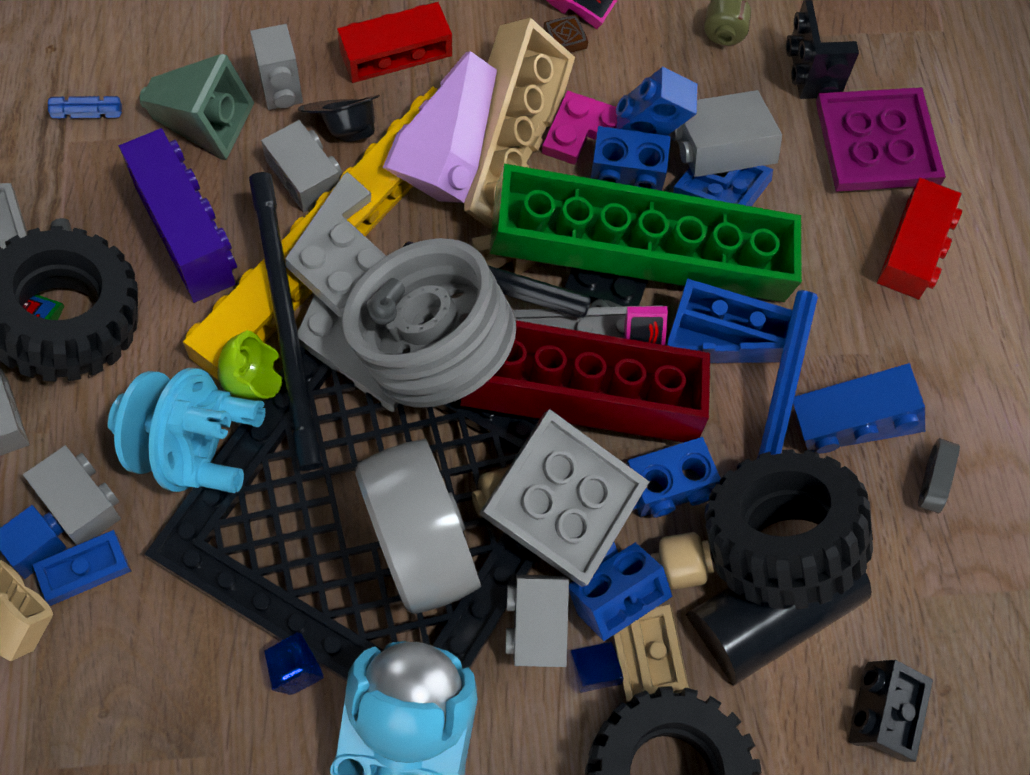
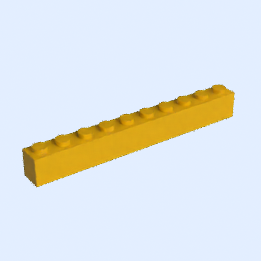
[183,86,438,380]

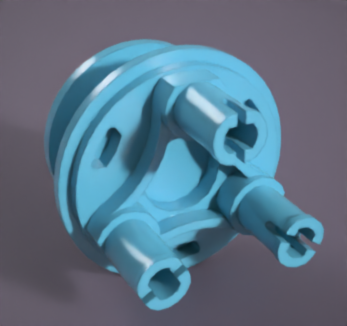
[107,368,266,493]

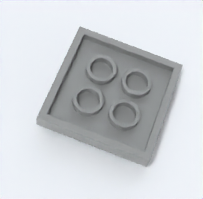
[479,409,650,587]

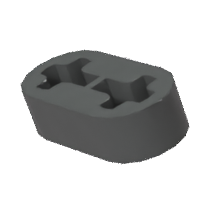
[918,438,960,514]

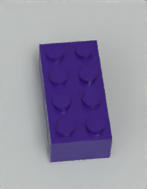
[118,128,237,303]

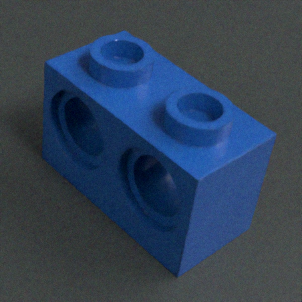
[616,66,698,136]
[591,126,671,191]
[626,437,721,518]
[569,542,673,641]

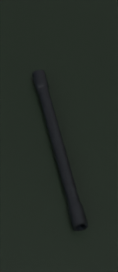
[249,172,323,471]

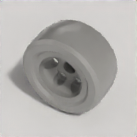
[355,439,481,614]

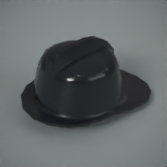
[298,94,380,142]

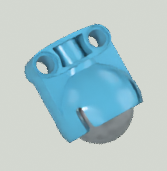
[330,641,477,775]

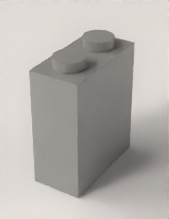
[670,90,782,177]

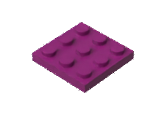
[816,87,946,192]

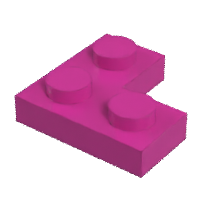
[542,90,617,165]

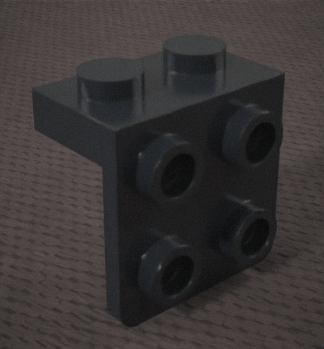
[786,0,859,99]

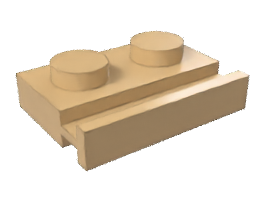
[614,604,689,702]

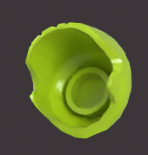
[218,330,283,401]

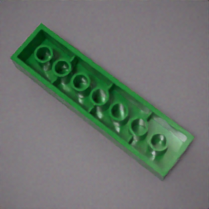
[489,163,802,302]

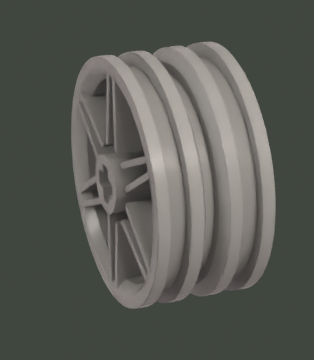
[342,238,516,407]

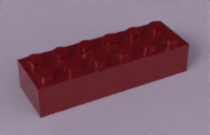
[460,320,710,442]

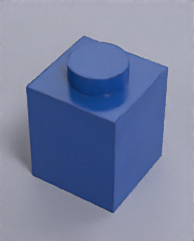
[0,504,67,579]

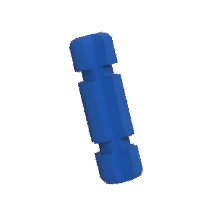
[48,96,122,118]

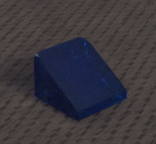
[264,632,324,695]
[570,642,624,693]

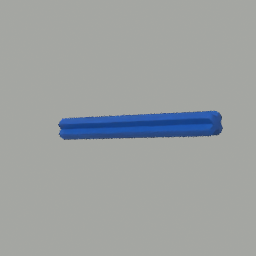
[757,290,818,459]

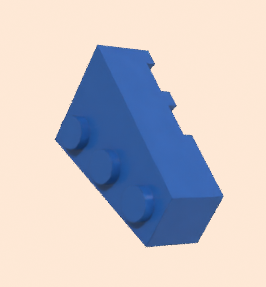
[667,278,792,363]
[793,363,925,454]

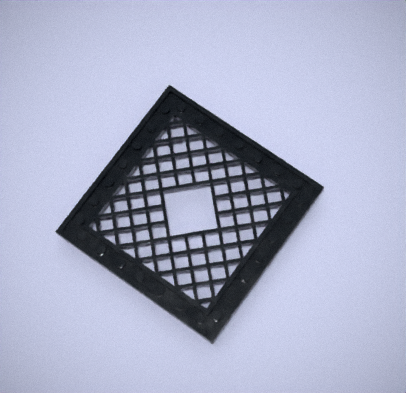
[145,346,540,682]

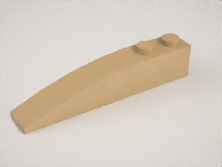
[464,18,575,228]

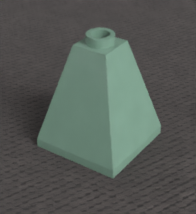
[140,54,254,160]

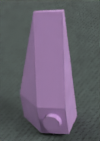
[383,51,497,203]

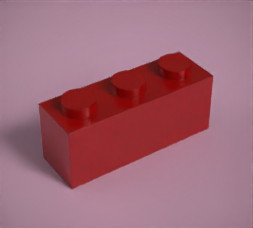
[337,2,452,83]
[877,177,963,300]

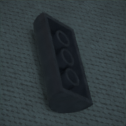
[686,571,872,686]

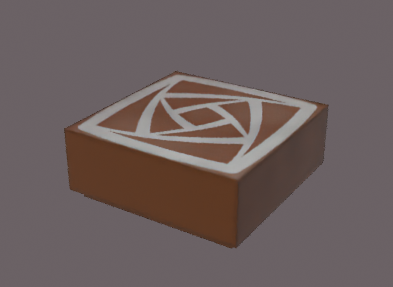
[543,14,588,53]

